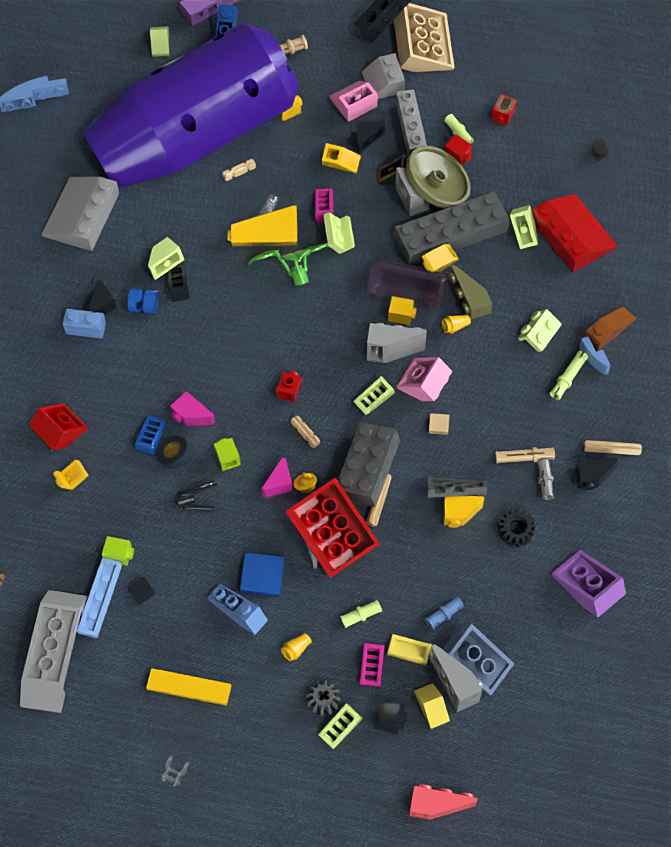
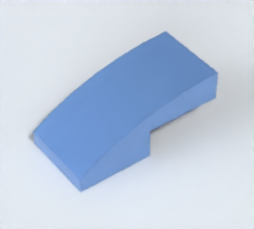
[579,336,610,375]

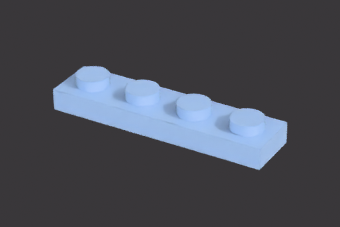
[77,557,122,638]

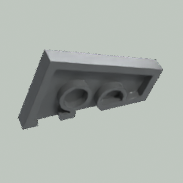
[428,477,487,498]

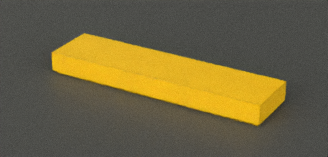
[146,668,232,706]

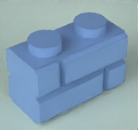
[63,309,106,339]

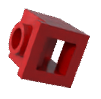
[276,371,302,403]

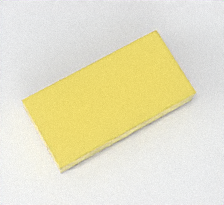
[387,634,432,666]

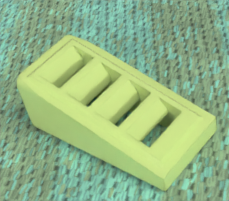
[353,376,395,415]
[318,704,363,749]

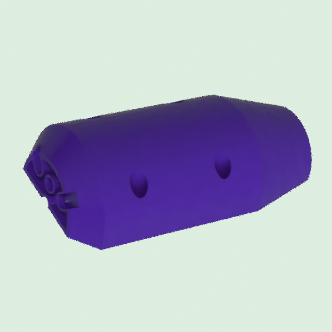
[82,22,299,188]

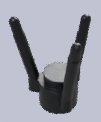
[177,480,220,510]

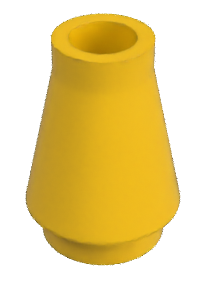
[442,314,471,334]
[281,633,312,661]

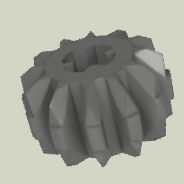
[306,680,341,716]

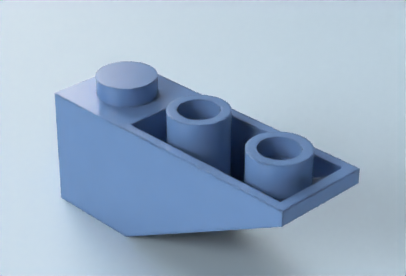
[207,584,268,635]

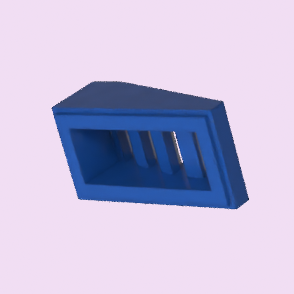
[135,415,167,455]

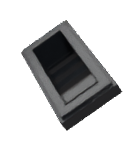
[167,264,190,302]

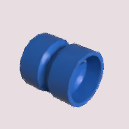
[128,288,158,314]

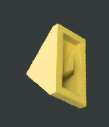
[414,683,450,729]

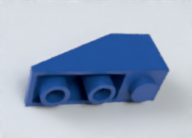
[215,4,238,37]

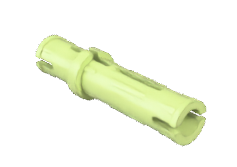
[550,351,588,400]

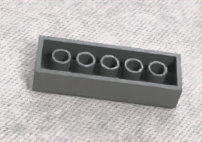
[394,191,510,267]

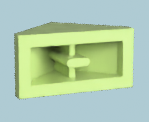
[150,27,169,57]

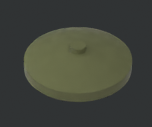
[406,146,471,209]

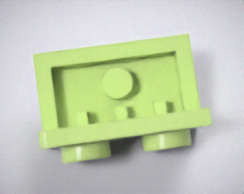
[518,309,562,352]

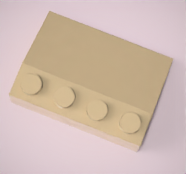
[394,3,454,72]

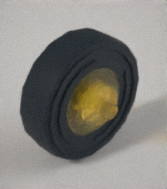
[157,435,192,469]

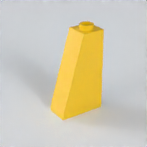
[228,206,297,246]

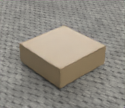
[429,413,449,435]

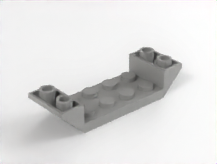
[20,590,88,713]

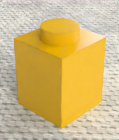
[388,296,417,325]

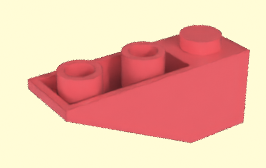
[409,784,478,820]

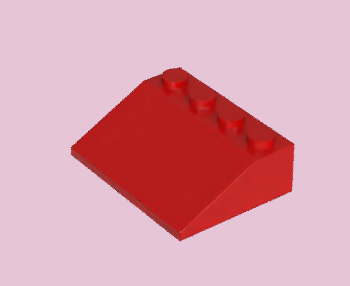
[532,194,618,272]
[285,478,380,578]

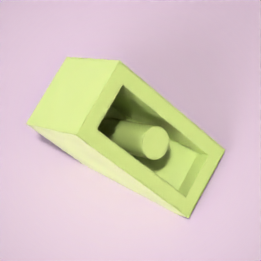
[510,205,538,249]
[148,237,184,280]

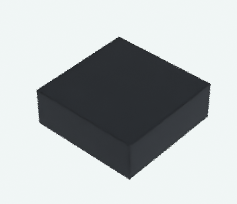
[127,576,156,605]

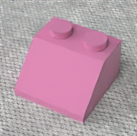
[396,357,452,401]

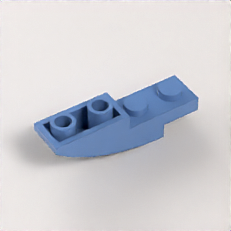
[0,76,69,112]

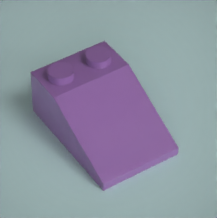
[552,550,626,618]

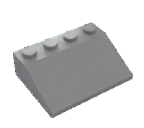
[41,177,119,251]

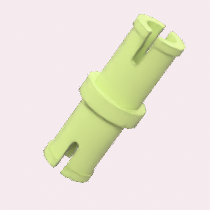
[444,114,474,144]
[340,600,382,628]

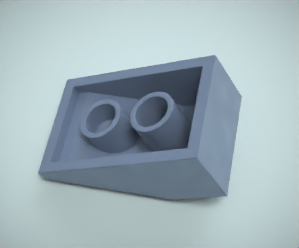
[442,624,514,696]

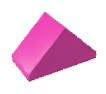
[262,457,293,497]

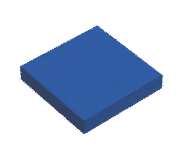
[240,553,285,596]

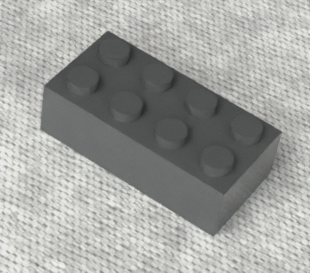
[338,422,400,507]

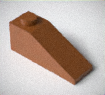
[585,306,636,352]

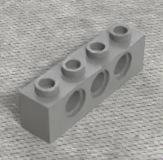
[396,89,427,157]

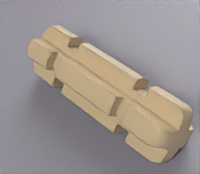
[222,159,256,181]
[291,416,320,448]

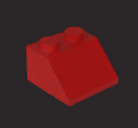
[29,403,88,451]

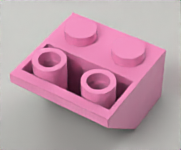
[330,81,378,122]

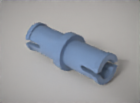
[425,597,464,630]

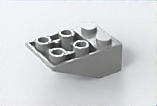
[367,323,427,363]

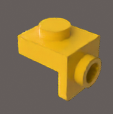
[53,460,89,490]

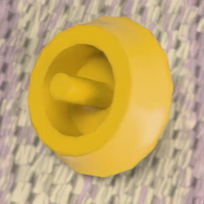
[293,472,317,493]

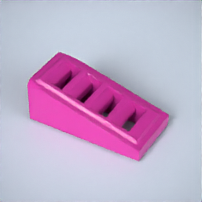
[315,189,334,224]
[360,643,384,687]

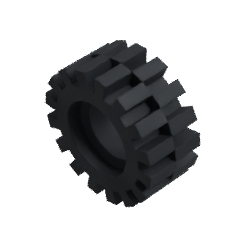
[498,508,535,547]

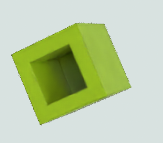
[214,438,241,471]
[102,536,134,566]

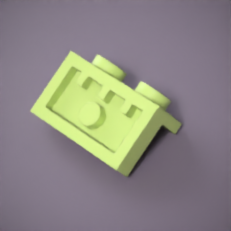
[323,212,355,254]

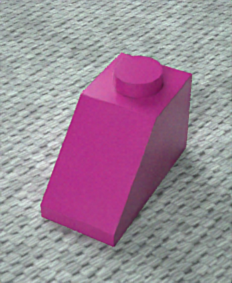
[170,391,215,426]

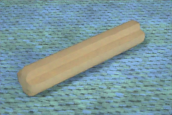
[584,440,642,455]
[366,474,391,527]

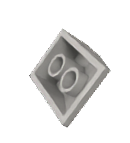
[430,644,483,712]

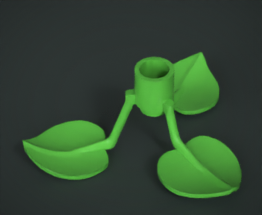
[248,243,331,286]

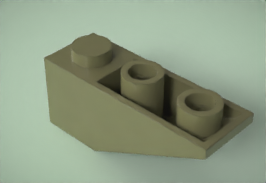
[449,265,493,320]

